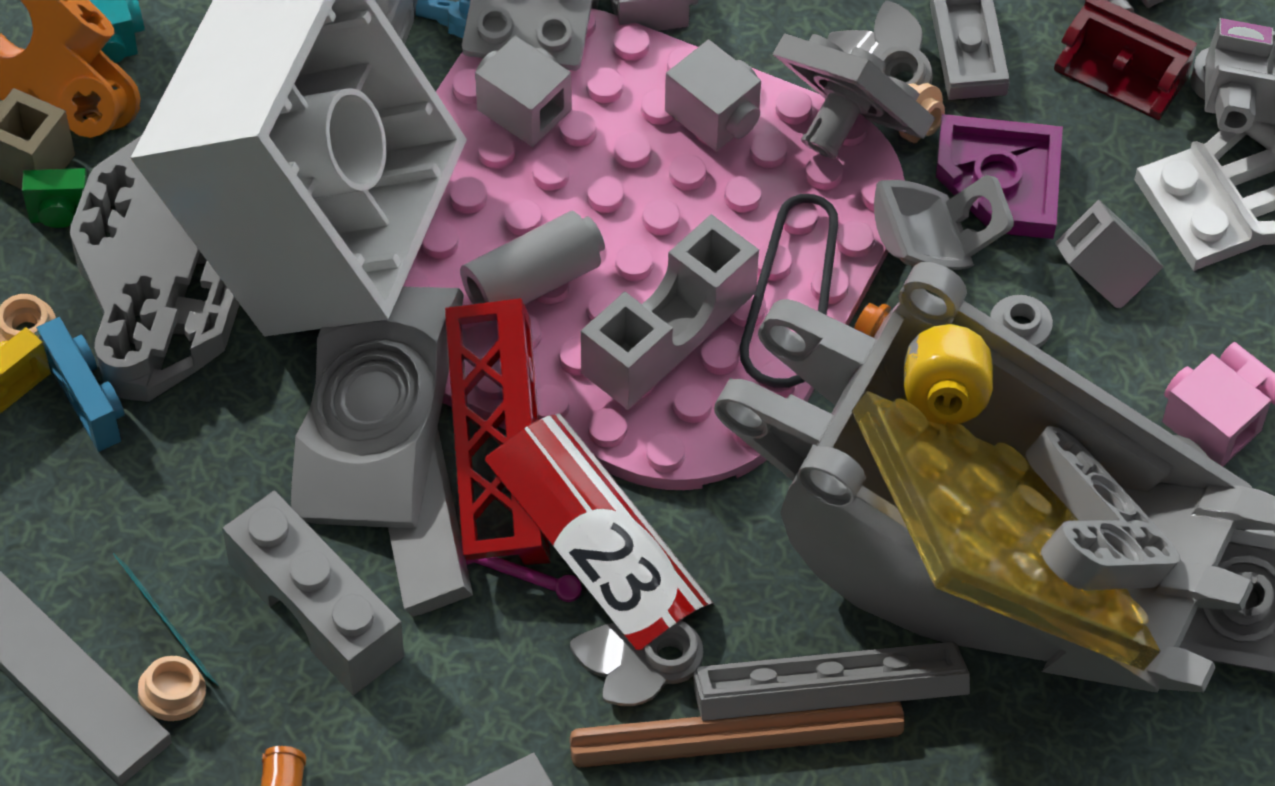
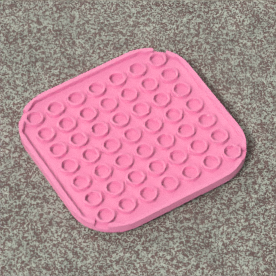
[403,8,905,490]

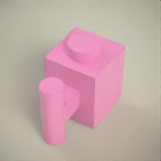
[1162,342,1275,467]

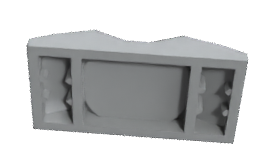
[291,287,464,528]

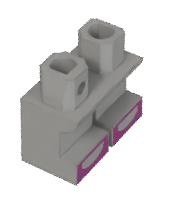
[1205,18,1275,135]

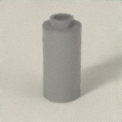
[460,211,605,322]

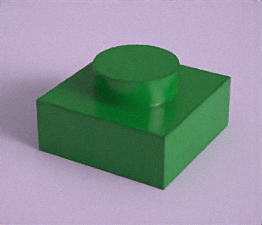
[22,168,88,228]

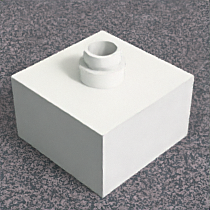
[130,0,467,336]

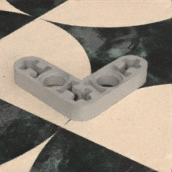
[1025,426,1180,591]

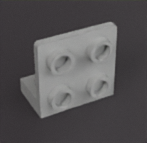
[462,0,599,71]

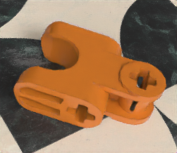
[0,0,141,138]

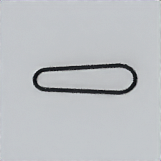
[740,194,838,388]

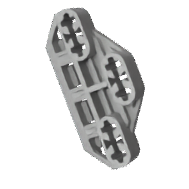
[70,135,240,402]

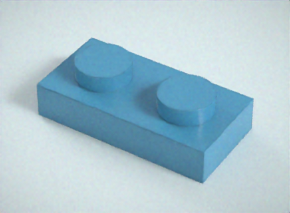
[36,317,125,452]

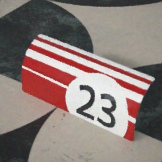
[485,413,714,650]

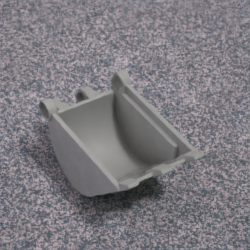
[714,262,1275,693]

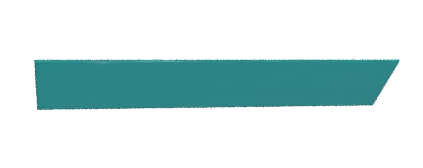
[113,553,219,686]

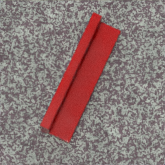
[445,298,551,565]

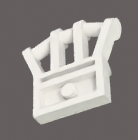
[1134,121,1275,271]

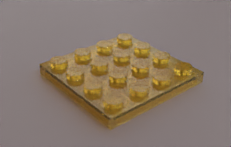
[851,391,1161,671]

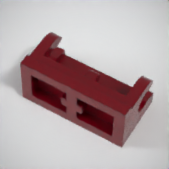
[1054,0,1197,121]

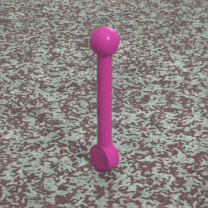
[466,557,582,602]

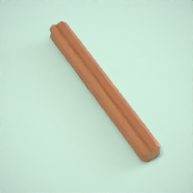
[570,701,905,768]

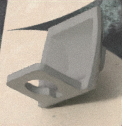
[874,175,1014,270]

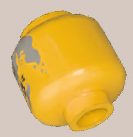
[904,324,993,425]

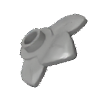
[828,1,933,85]
[570,620,703,706]

